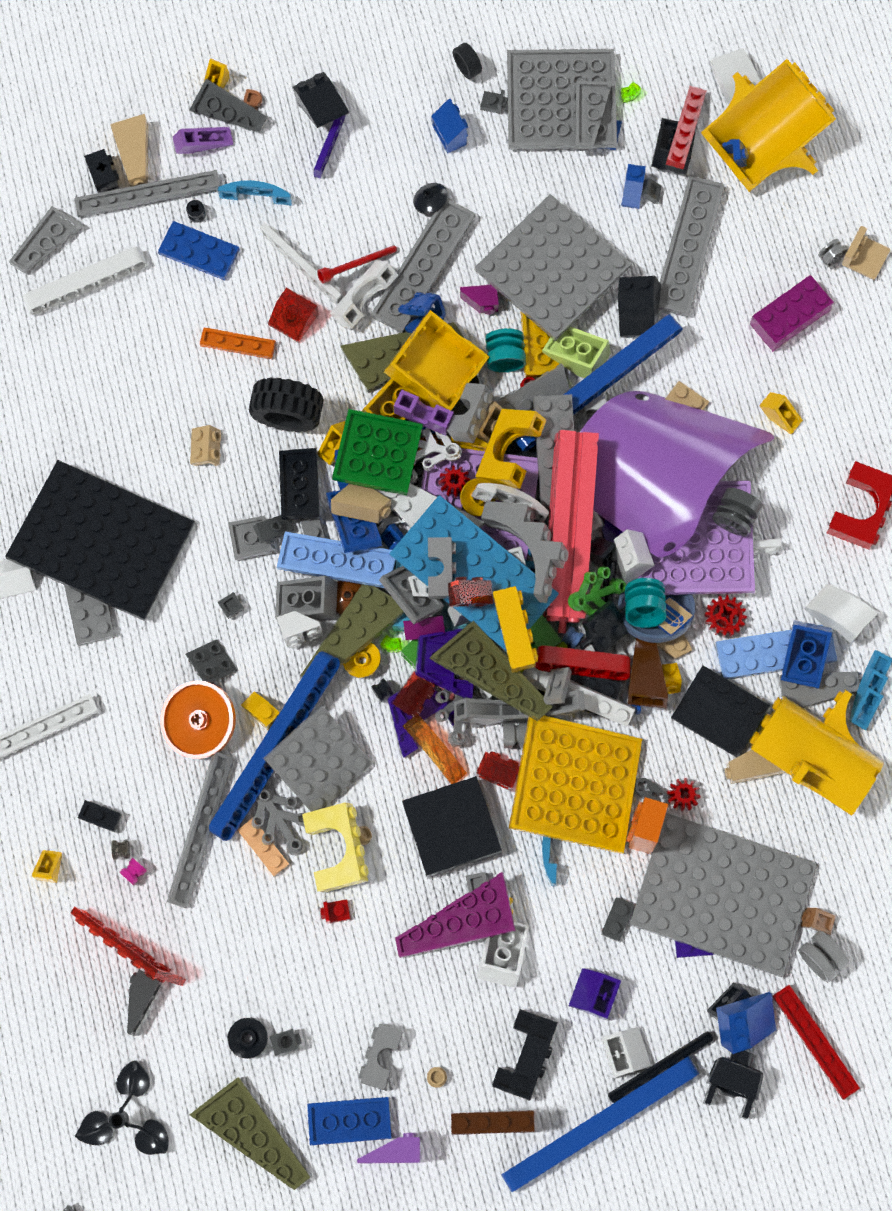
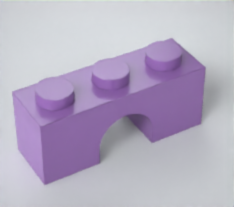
[394,390,454,436]

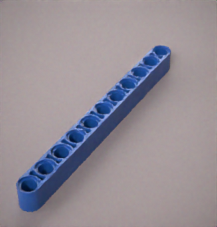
[514,314,683,452]
[209,651,340,841]
[501,1056,700,1193]

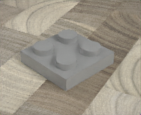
[228,515,273,560]

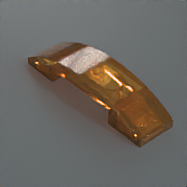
[402,714,467,784]

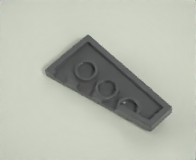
[189,79,268,132]

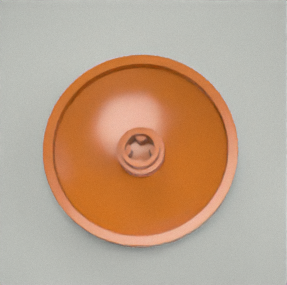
[160,681,236,759]

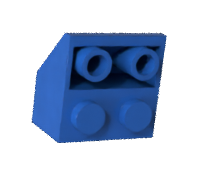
[431,98,468,154]

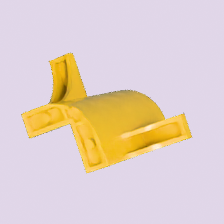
[701,59,836,192]
[750,689,884,816]

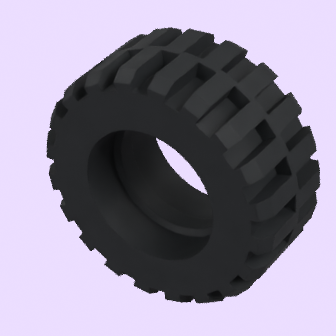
[249,377,324,432]

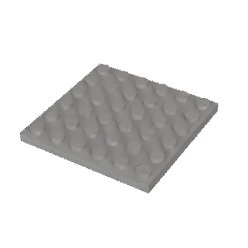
[507,49,617,149]
[474,194,631,341]

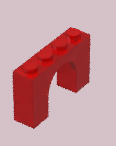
[826,461,892,550]

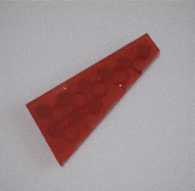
[70,906,186,986]

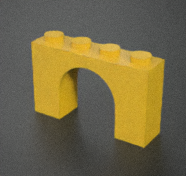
[475,409,547,489]

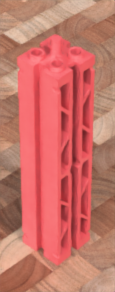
[543,430,599,634]

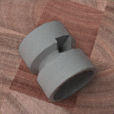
[503,722,527,748]

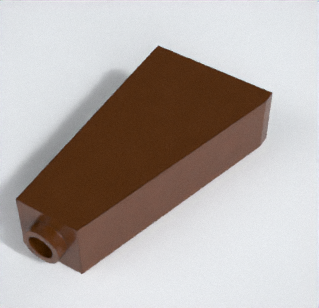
[628,638,668,709]

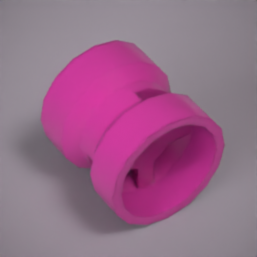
[119,858,147,885]

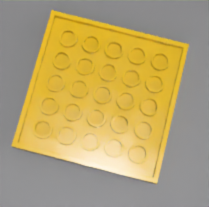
[509,716,642,854]

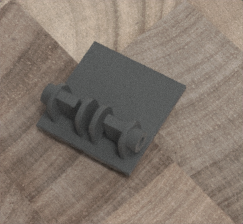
[185,639,237,684]

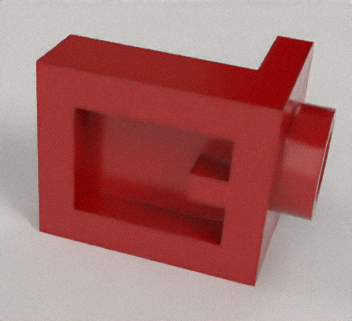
[320,899,351,924]

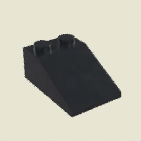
[292,72,349,128]
[651,118,697,175]
[618,275,661,338]

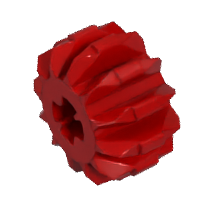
[438,465,471,498]
[667,778,701,812]

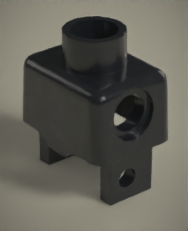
[702,1050,764,1120]

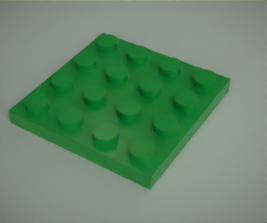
[332,409,423,496]

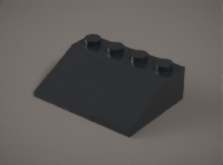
[671,665,770,758]

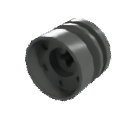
[712,487,763,537]

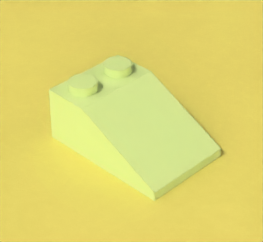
[542,327,611,378]

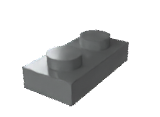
[601,897,634,942]

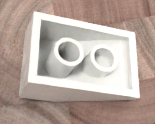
[476,922,530,988]

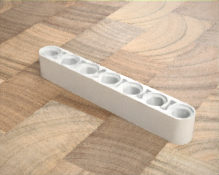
[23,246,147,315]

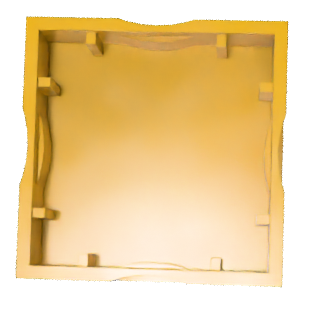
[384,310,489,411]

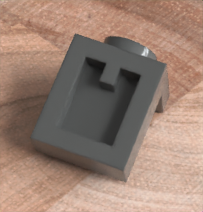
[480,90,508,114]

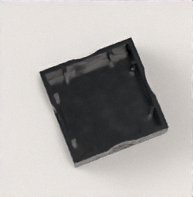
[402,776,502,879]

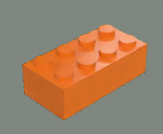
[626,797,668,855]

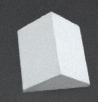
[0,559,36,599]

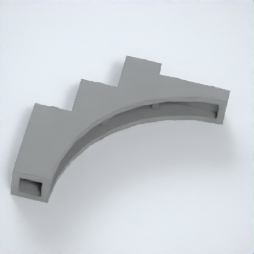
[481,501,569,603]
[454,690,585,725]

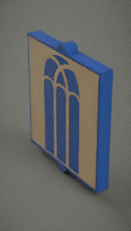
[658,596,694,637]

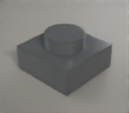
[641,178,662,203]
[218,592,244,619]

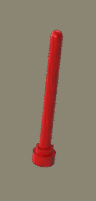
[317,245,397,284]

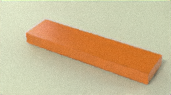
[200,327,276,360]

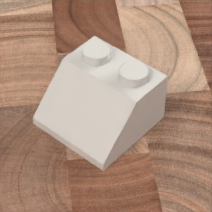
[614,529,654,585]

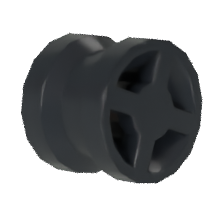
[186,200,206,223]
[371,678,394,702]

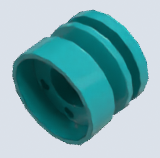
[485,328,526,373]
[625,578,666,628]

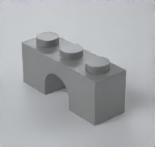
[447,383,493,443]
[428,537,457,599]
[358,1023,403,1091]

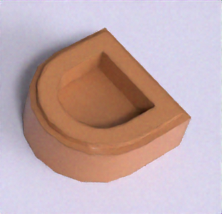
[243,89,263,109]

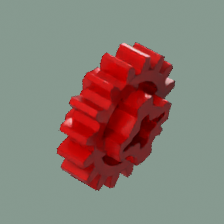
[704,595,747,638]

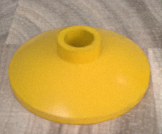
[460,478,496,516]
[343,643,381,678]

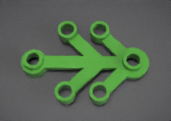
[568,567,626,616]

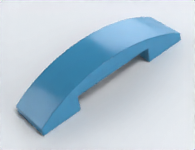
[218,180,292,206]
[542,836,557,886]

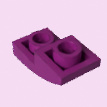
[403,616,445,640]

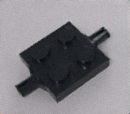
[578,601,628,652]

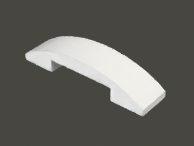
[471,483,549,523]

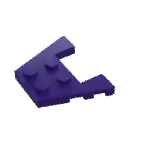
[415,628,473,699]
[387,678,454,758]

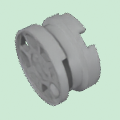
[818,238,848,267]

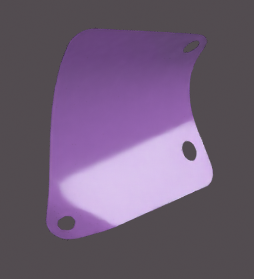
[580,391,774,557]

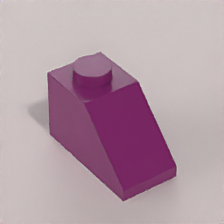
[460,285,499,315]

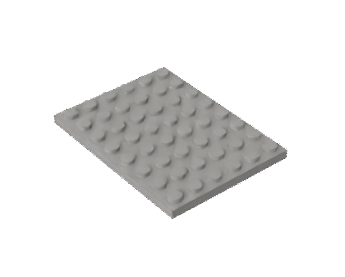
[629,813,817,978]

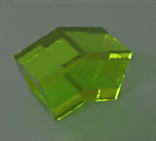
[620,82,642,103]
[380,635,402,653]

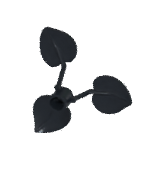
[75,1060,169,1155]

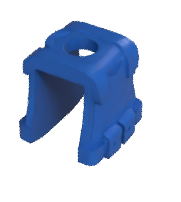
[398,292,446,333]

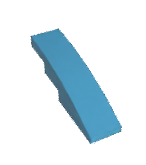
[849,650,892,730]

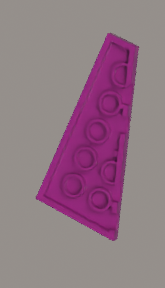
[395,872,516,958]

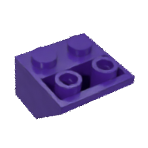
[568,968,621,1021]

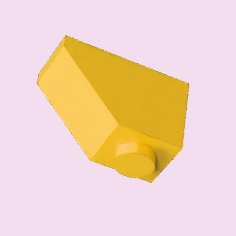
[759,392,803,434]
[317,421,345,465]
[241,691,280,731]

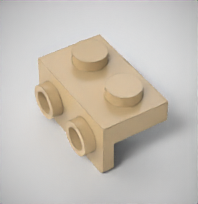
[190,425,221,466]

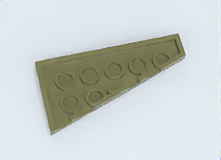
[340,322,464,393]
[300,584,404,677]
[430,621,553,721]
[189,1077,311,1190]

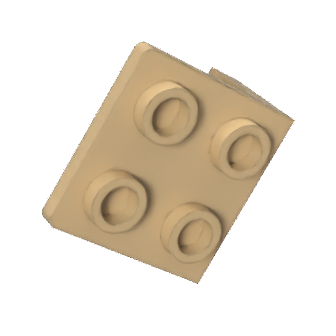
[841,226,890,280]

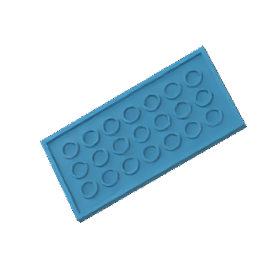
[389,495,559,652]

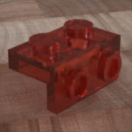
[391,671,435,717]

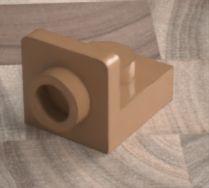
[801,908,836,935]

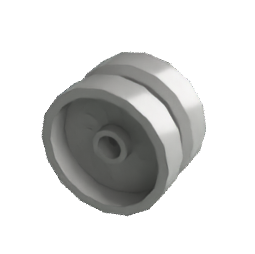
[798,930,850,983]

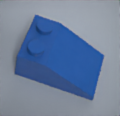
[781,620,832,688]
[716,992,776,1054]

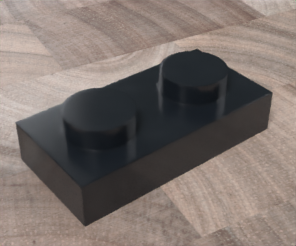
[77,800,122,833]

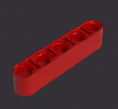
[535,646,631,680]

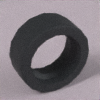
[452,42,482,79]

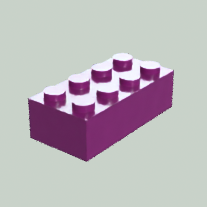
[750,275,834,352]

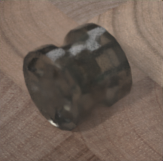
[111,839,130,860]

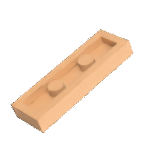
[238,818,290,876]

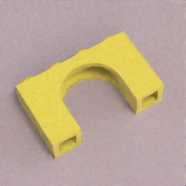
[302,802,369,892]

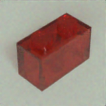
[448,577,493,607]
[476,751,520,792]

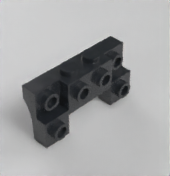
[491,1009,558,1101]

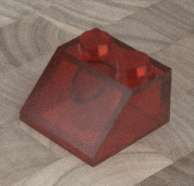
[268,287,319,343]

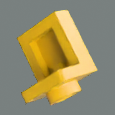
[661,663,682,694]

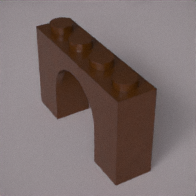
[451,1111,535,1135]

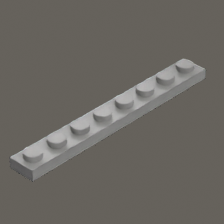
[74,170,220,217]
[167,752,233,908]

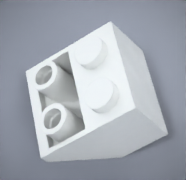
[276,611,323,648]
[600,1027,651,1078]

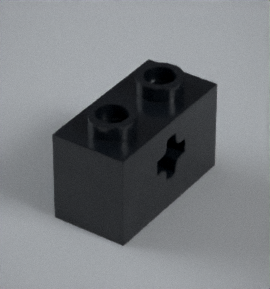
[84,149,120,193]

